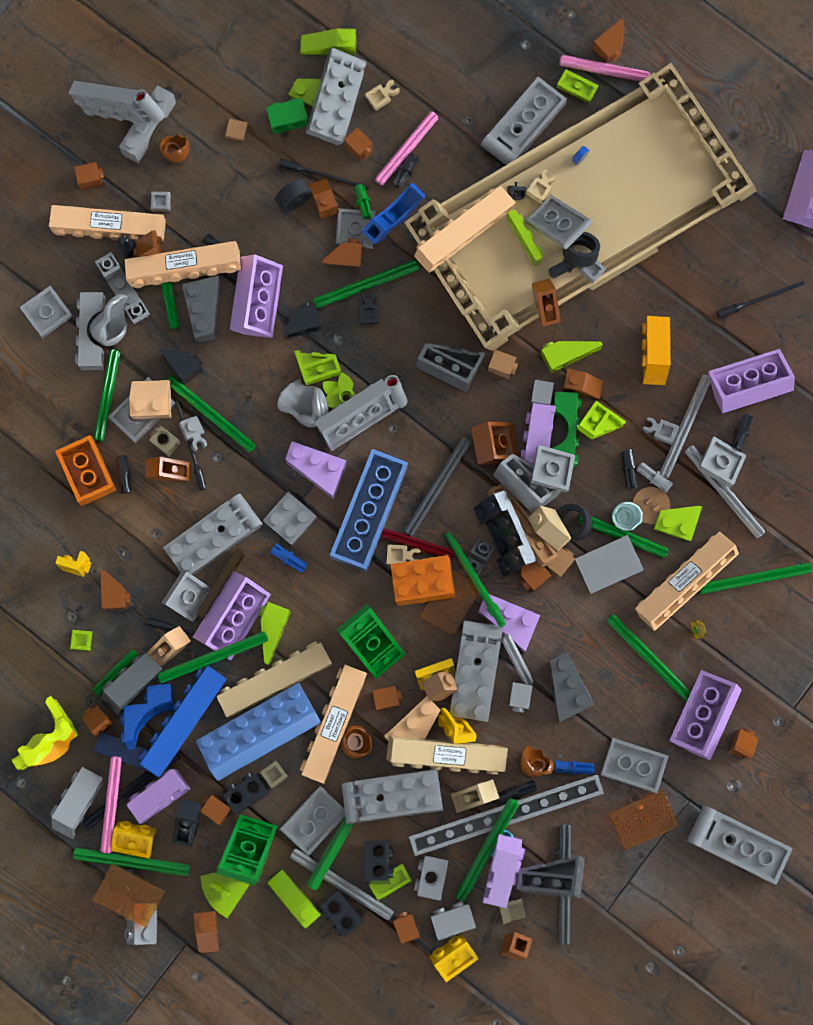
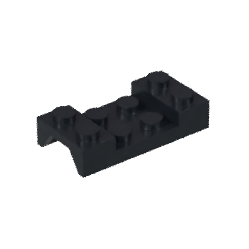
[473,490,537,577]

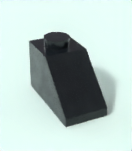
[283,303,322,340]
[160,349,202,384]

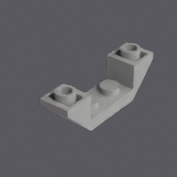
[95,252,150,324]

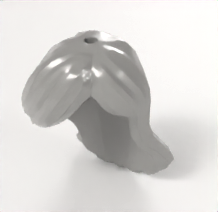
[90,294,128,346]
[277,379,329,427]

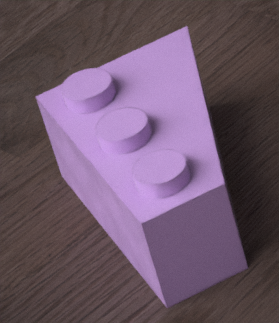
[520,403,556,465]
[285,442,347,500]
[478,594,540,653]
[126,769,191,824]
[483,834,525,908]

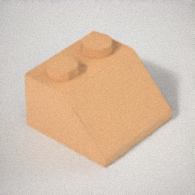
[129,380,171,420]

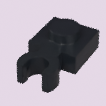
[359,291,379,325]

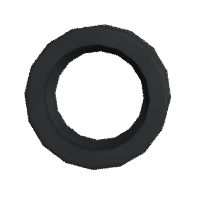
[275,179,312,212]
[562,232,601,267]
[557,503,592,541]

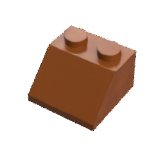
[471,422,519,465]

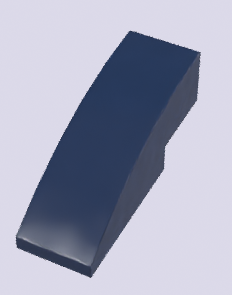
[94,732,148,772]

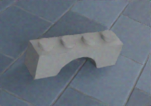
[119,85,176,163]
[75,292,106,370]

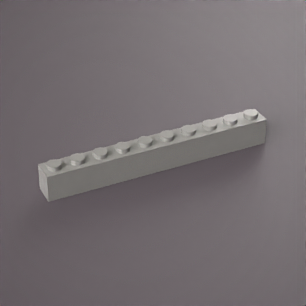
[409,775,604,856]

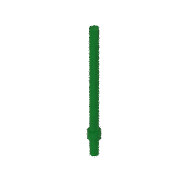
[445,532,506,628]

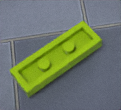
[506,209,543,266]

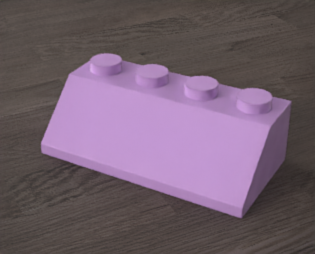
[783,150,813,228]
[230,254,283,338]
[708,349,795,413]
[193,571,271,660]
[669,670,742,760]

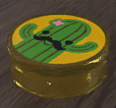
[691,619,706,640]

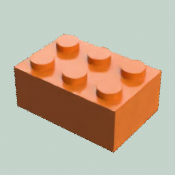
[55,435,117,506]
[391,555,456,606]

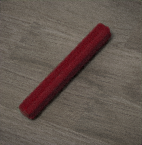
[381,528,455,560]

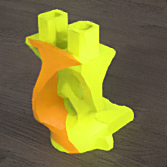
[12,696,78,770]

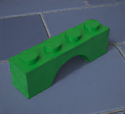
[552,392,581,471]

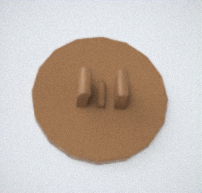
[633,487,671,525]

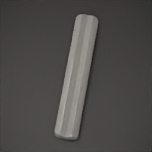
[501,634,533,685]

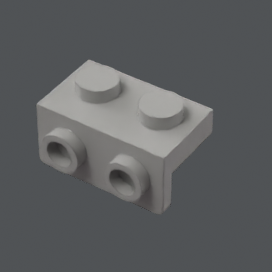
[125,903,157,945]

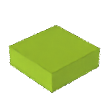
[70,630,93,651]

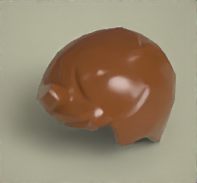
[158,134,190,163]
[342,725,372,759]
[520,746,554,777]

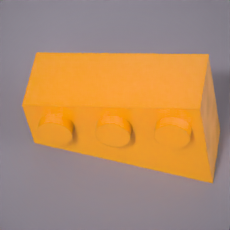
[641,316,671,385]

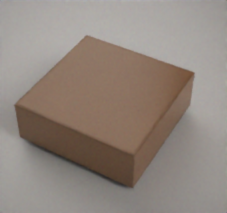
[225,119,248,142]

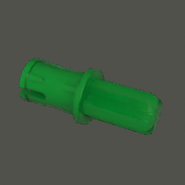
[353,184,372,220]

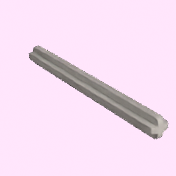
[659,374,710,479]
[685,445,765,538]
[290,849,393,920]

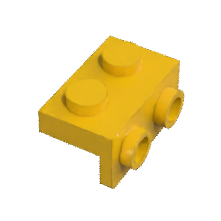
[438,708,476,744]

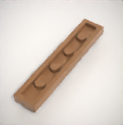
[487,484,559,567]

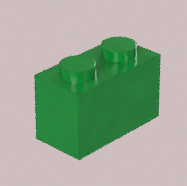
[266,98,308,134]

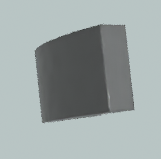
[459,538,495,580]

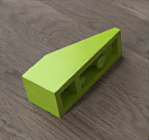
[301,29,356,56]
[541,341,603,374]
[259,602,291,666]
[267,869,321,929]

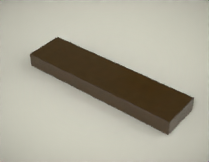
[196,548,245,619]

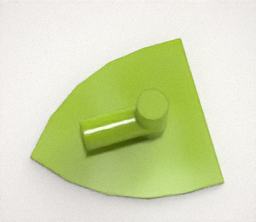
[201,873,249,918]

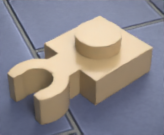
[365,80,400,111]
[526,169,556,204]
[387,545,420,565]

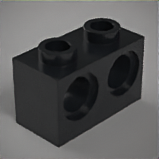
[223,773,270,815]
[173,799,201,847]
[364,841,394,885]
[320,890,364,937]

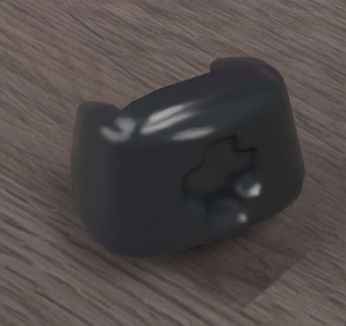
[506,182,527,200]

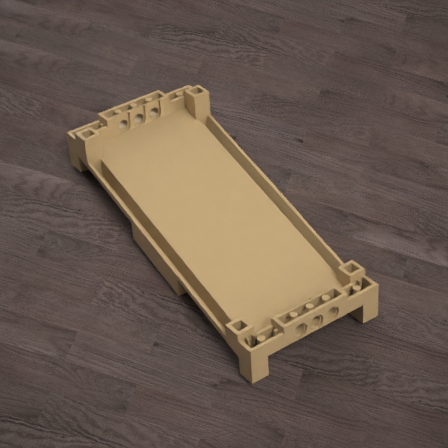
[404,63,756,351]

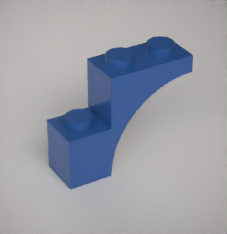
[362,183,426,244]
[121,684,174,750]

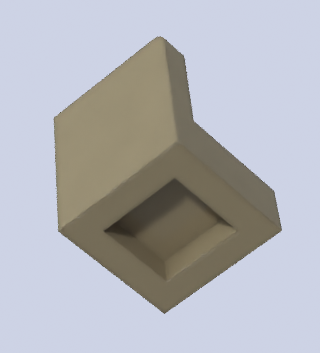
[260,761,289,789]
[499,898,526,924]

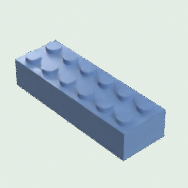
[330,449,408,572]
[196,683,321,781]

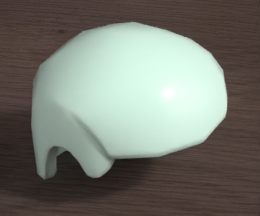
[612,502,643,531]

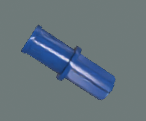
[270,543,307,573]
[555,760,594,776]

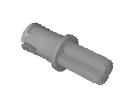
[636,462,673,493]

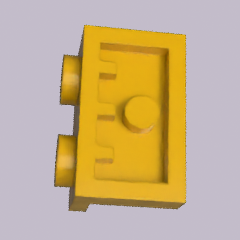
[56,551,91,577]
[415,658,456,691]
[111,821,156,859]
[429,934,479,982]

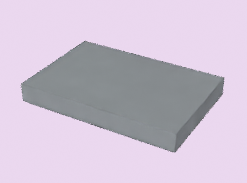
[525,195,592,249]
[108,377,176,444]
[575,535,643,594]
[601,738,669,794]
[280,786,345,856]

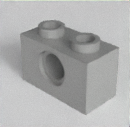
[414,856,448,900]

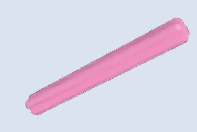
[560,55,650,82]
[375,112,438,186]
[100,756,122,853]

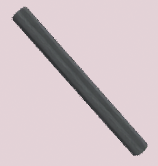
[404,437,471,536]
[559,825,571,945]

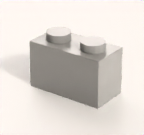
[431,901,476,940]

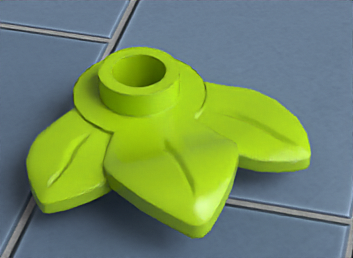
[323,373,355,408]

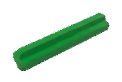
[161,281,180,330]
[92,649,139,696]

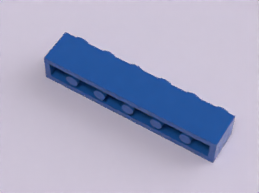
[138,666,227,778]

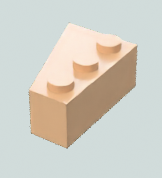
[384,696,440,766]

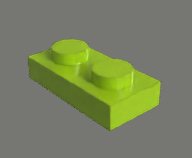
[557,69,599,104]

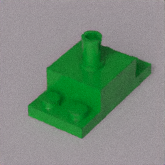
[337,604,405,679]
[217,814,277,886]

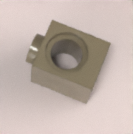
[149,426,181,458]

